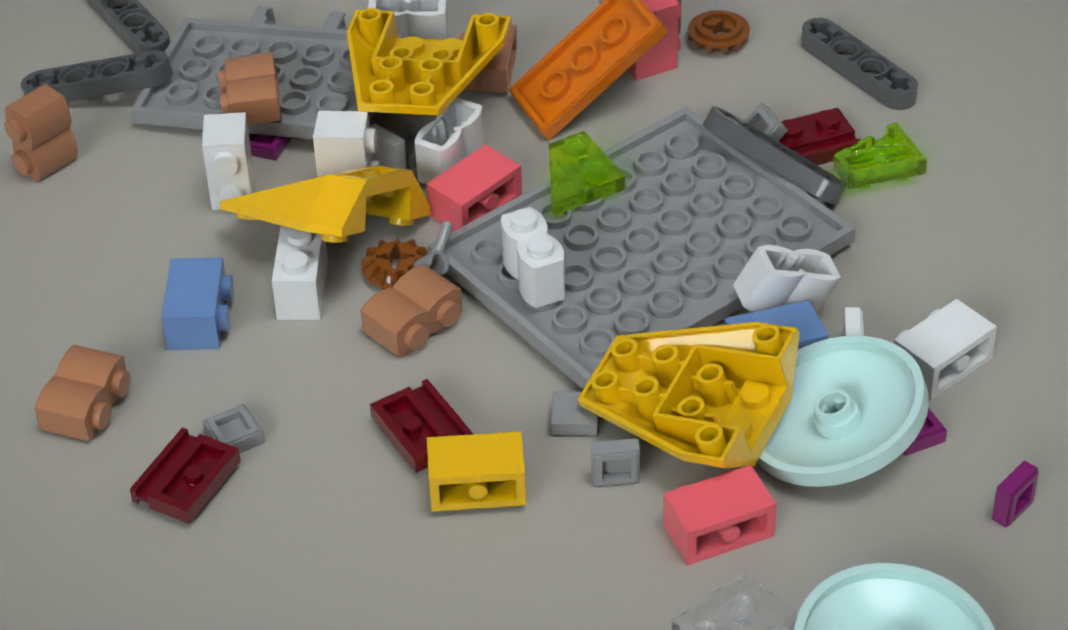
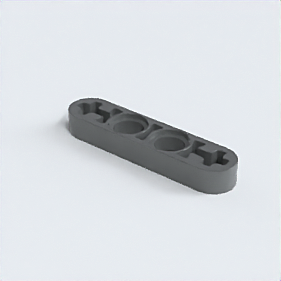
[87,0,170,53]
[801,18,918,110]
[21,50,173,102]
[702,106,847,205]

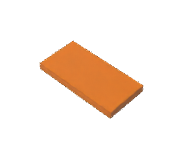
[508,0,669,141]

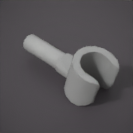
[414,221,453,276]

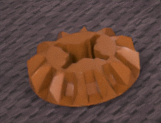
[688,10,750,54]
[361,237,427,289]

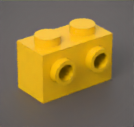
[427,431,526,512]

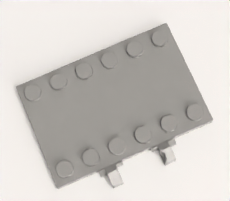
[131,6,404,139]

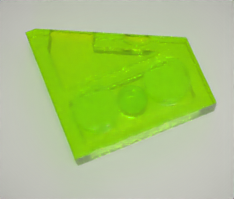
[834,122,927,189]
[548,131,626,215]

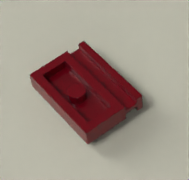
[778,107,863,165]
[370,379,474,473]
[130,427,241,524]

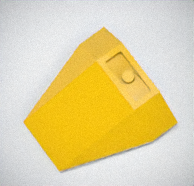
[347,8,512,116]
[220,165,431,243]
[577,322,800,468]

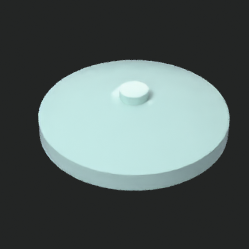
[757,336,929,487]
[794,563,995,630]

